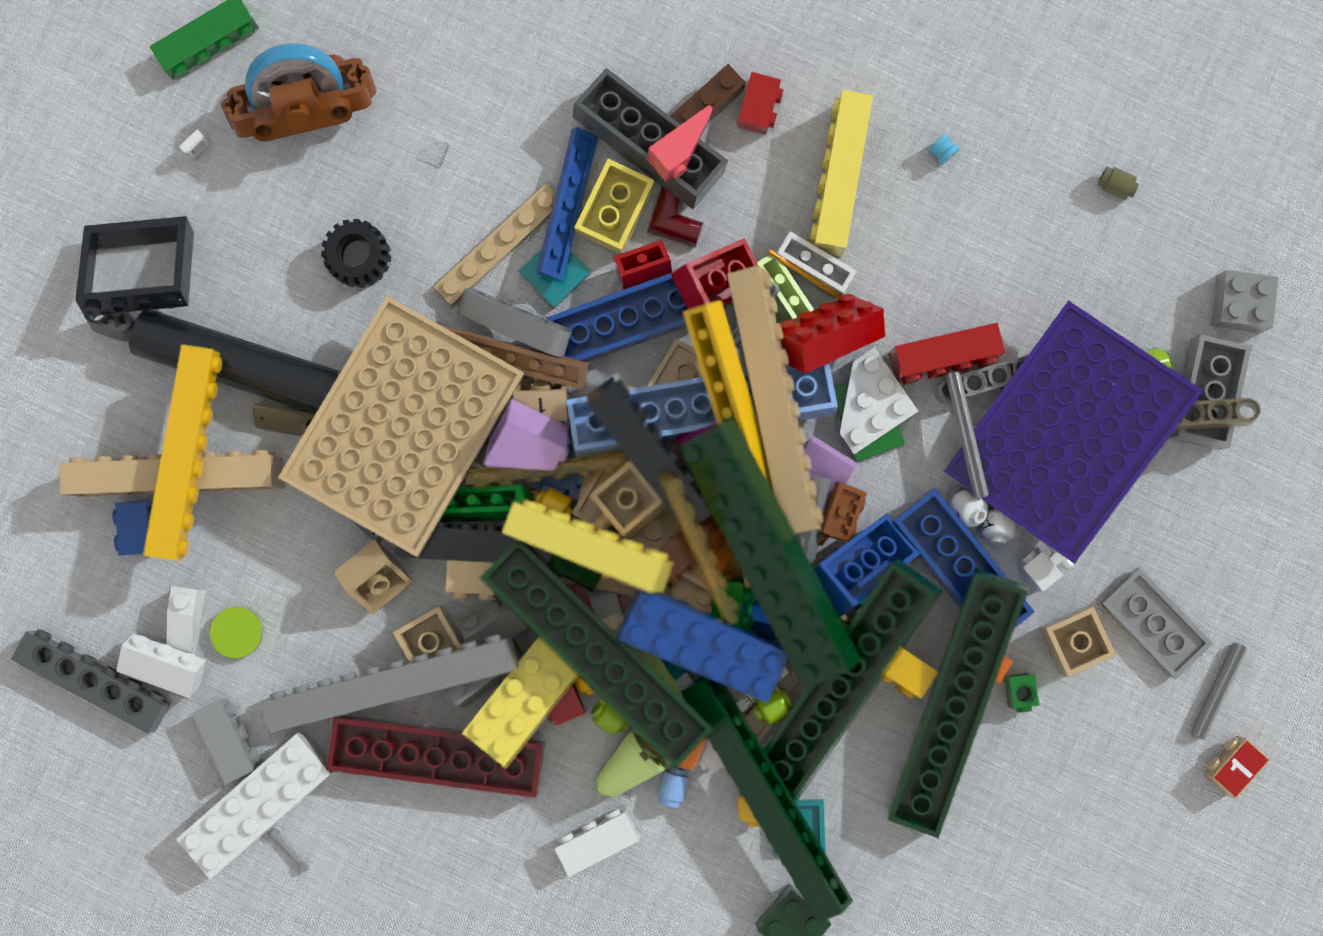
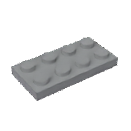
[1100,568,1213,679]

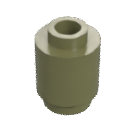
[1097,166,1139,200]

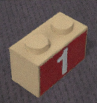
[1203,736,1270,799]

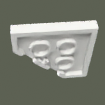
[839,347,918,455]

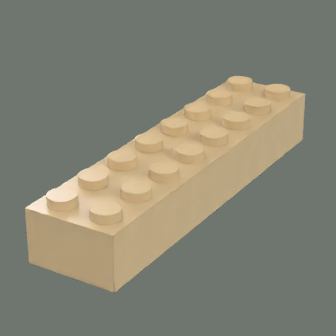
[59,450,284,497]

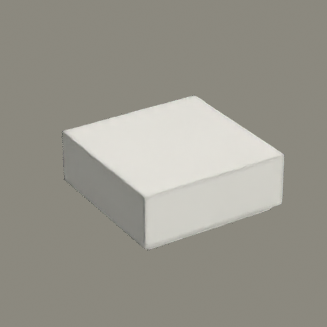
[179,129,210,159]

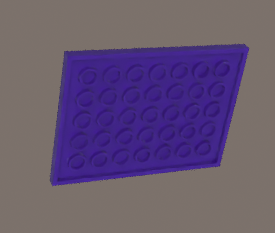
[944,300,1204,564]

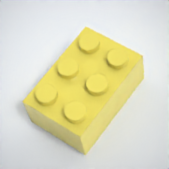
[574,159,655,254]

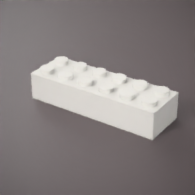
[176,731,335,879]

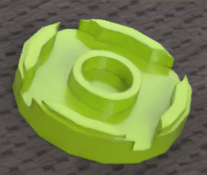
[210,607,263,659]

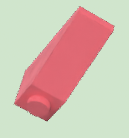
[646,105,713,182]

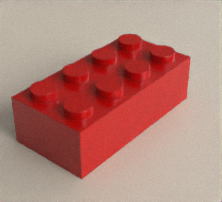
[779,294,886,374]
[888,322,1005,385]

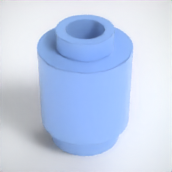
[658,767,689,808]

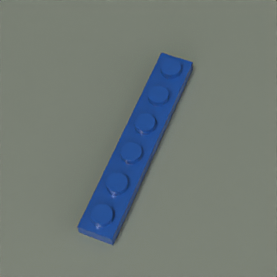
[536,127,598,282]

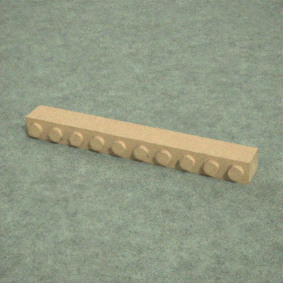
[727,266,823,535]

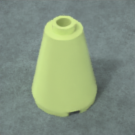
[596,730,668,798]

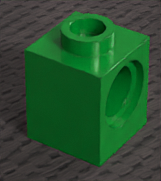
[1004,673,1039,713]

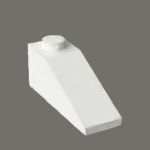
[167,586,206,655]

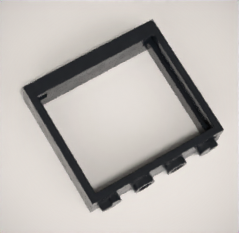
[75,216,194,316]

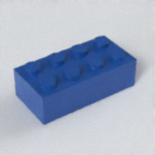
[814,513,920,619]

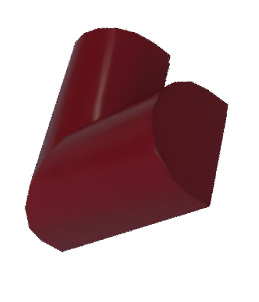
[647,186,704,247]

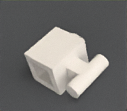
[1018,545,1074,592]

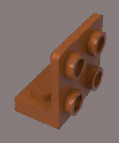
[819,481,867,542]

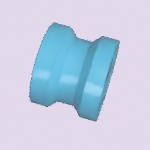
[928,133,960,166]

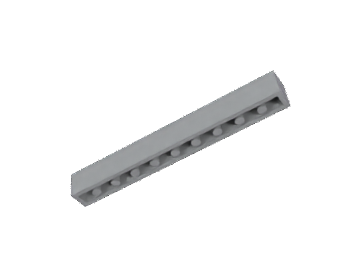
[261,634,519,733]

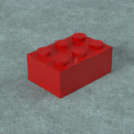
[671,238,759,310]

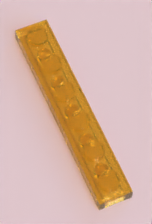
[465,453,625,488]
[658,473,738,625]

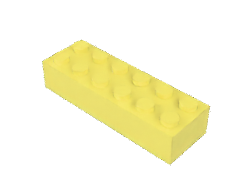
[808,90,873,258]
[502,499,675,593]
[462,638,578,769]

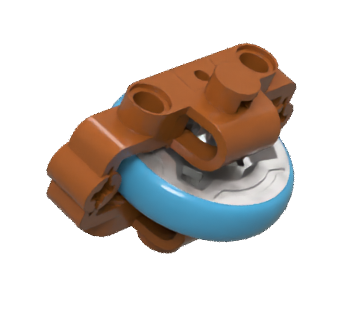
[221,43,377,142]

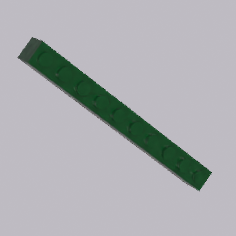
[681,676,853,922]

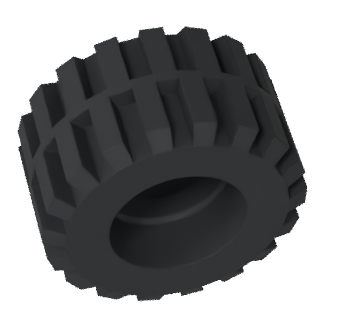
[321,219,391,288]

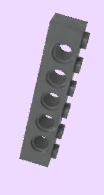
[11,629,171,734]

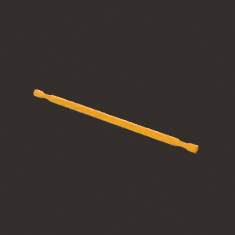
[768,249,840,299]

